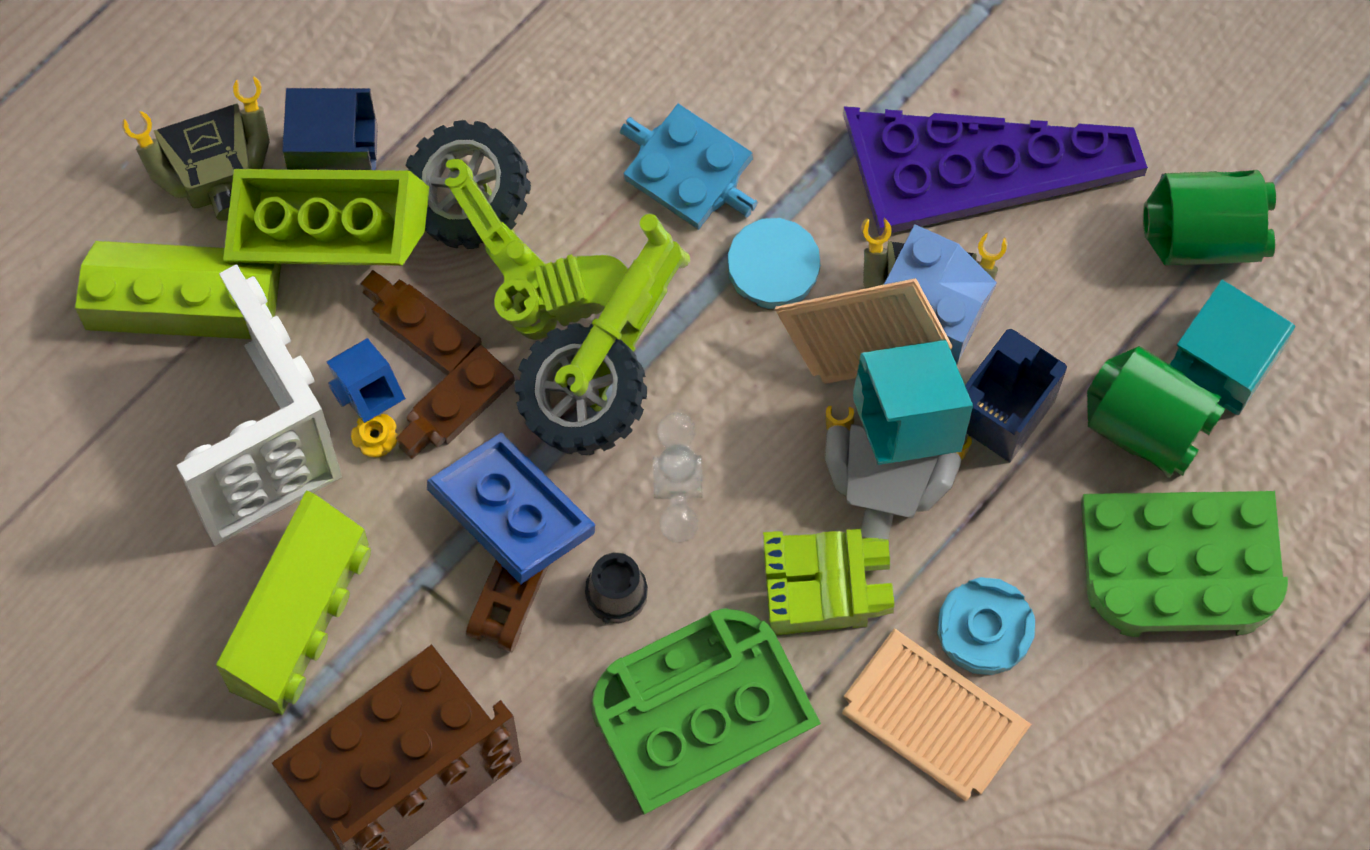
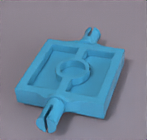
[620,103,758,230]

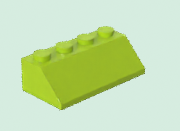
[223,169,430,266]
[75,241,281,339]
[216,490,371,715]

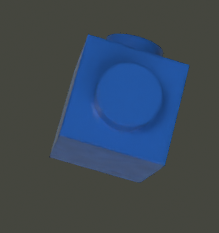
[326,338,406,423]

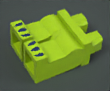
[763,529,895,635]

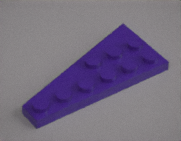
[843,106,1148,236]

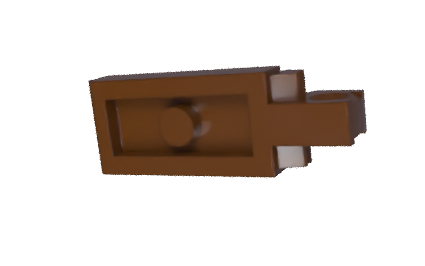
[360,270,482,375]
[396,344,515,459]

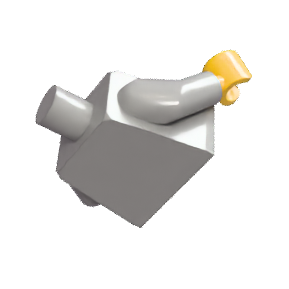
[825,406,972,539]

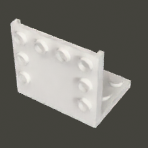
[176,264,342,546]

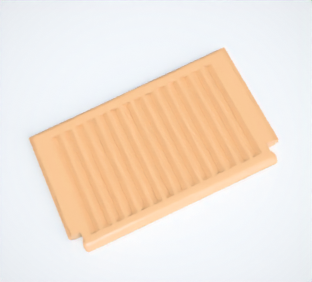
[775,278,953,384]
[842,628,1032,801]

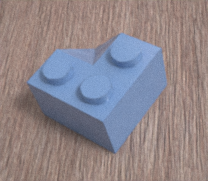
[884,224,997,365]

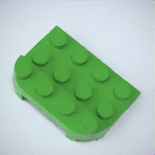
[1081,491,1288,637]
[591,608,821,815]

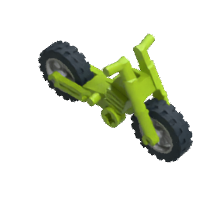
[405,120,690,455]

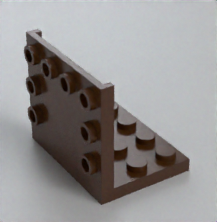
[272,644,522,850]

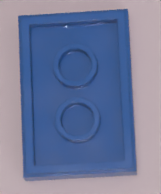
[427,432,596,584]

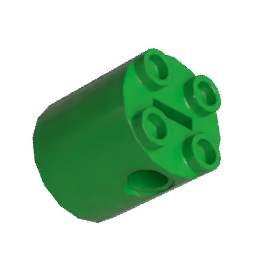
[1143,170,1276,266]
[1087,346,1225,478]

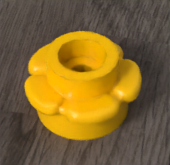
[351,414,398,458]

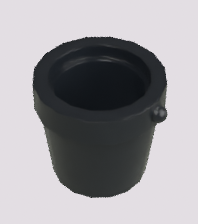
[585,552,648,624]

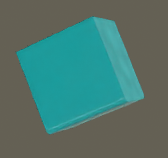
[1170,279,1296,415]
[853,340,973,465]

